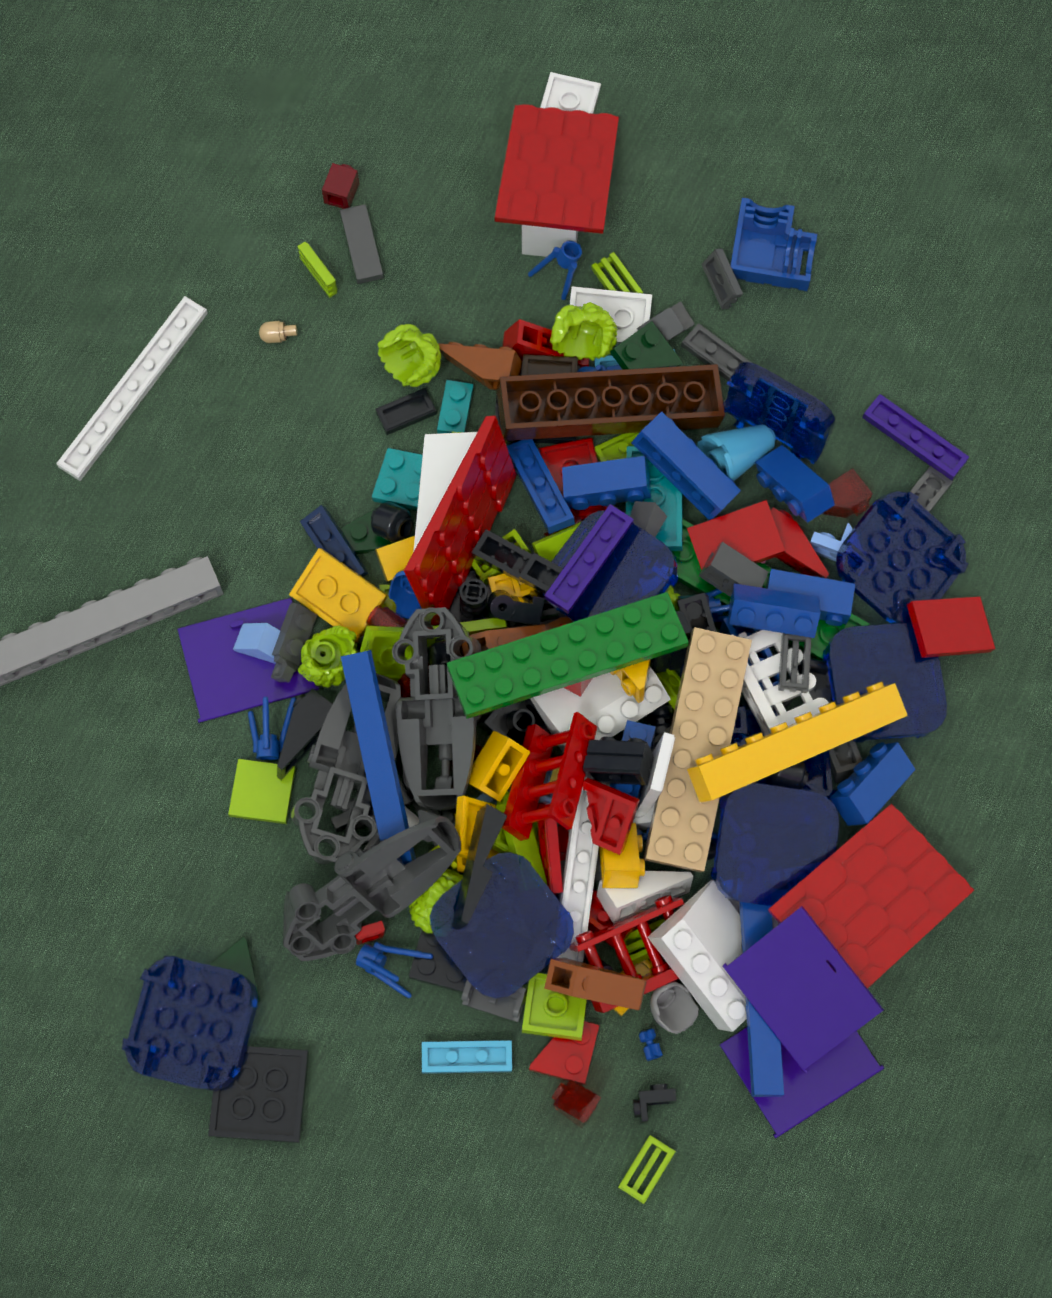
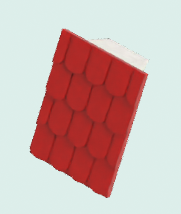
[495,104,619,257]
[404,416,517,625]
[768,804,974,989]

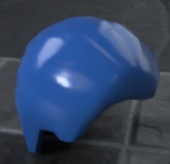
[389,570,422,619]

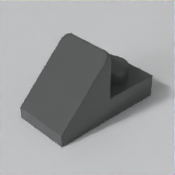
[637,301,695,341]

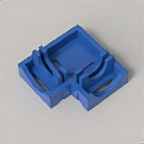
[730,198,817,291]

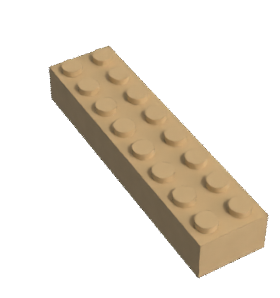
[643,627,752,873]

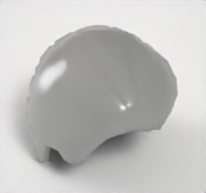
[650,981,699,1034]

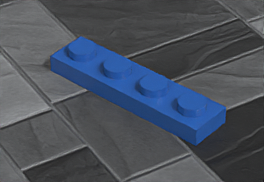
[507,439,575,534]

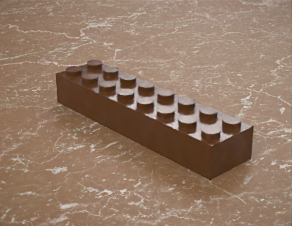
[496,364,725,441]

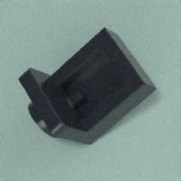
[633,1084,677,1125]

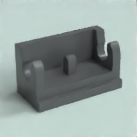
[699,542,769,597]
[461,971,527,1023]

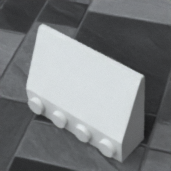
[530,667,671,753]
[648,880,747,1032]

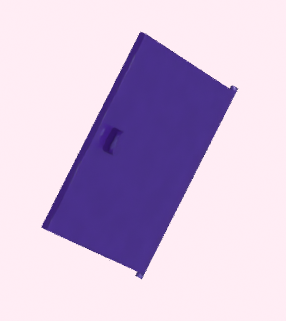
[177,598,319,723]
[723,906,884,1073]
[720,1028,884,1139]

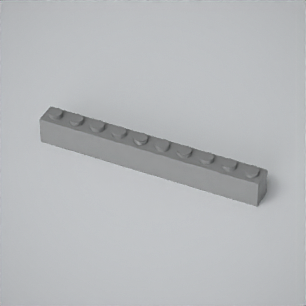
[0,556,224,686]

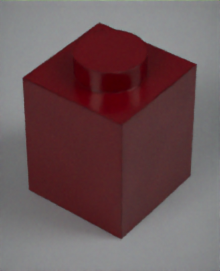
[322,163,359,209]

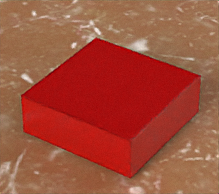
[355,921,385,945]

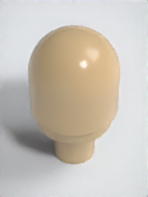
[259,321,298,343]

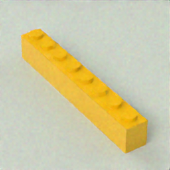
[687,681,908,802]

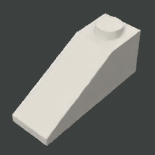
[597,871,693,924]

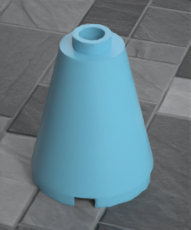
[697,424,776,481]

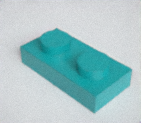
[437,380,474,434]

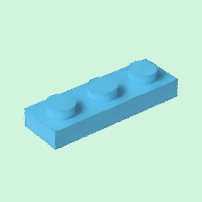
[422,1040,512,1074]

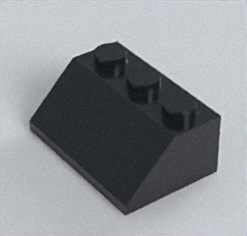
[478,699,550,746]

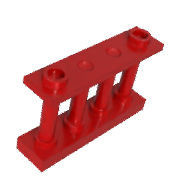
[502,712,597,841]
[569,895,684,1013]

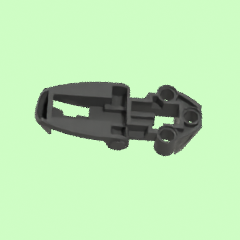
[392,607,481,810]
[291,673,401,865]
[283,810,461,961]

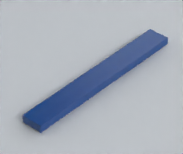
[341,650,416,865]
[737,857,784,1097]

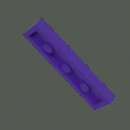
[862,394,969,480]
[544,504,634,614]

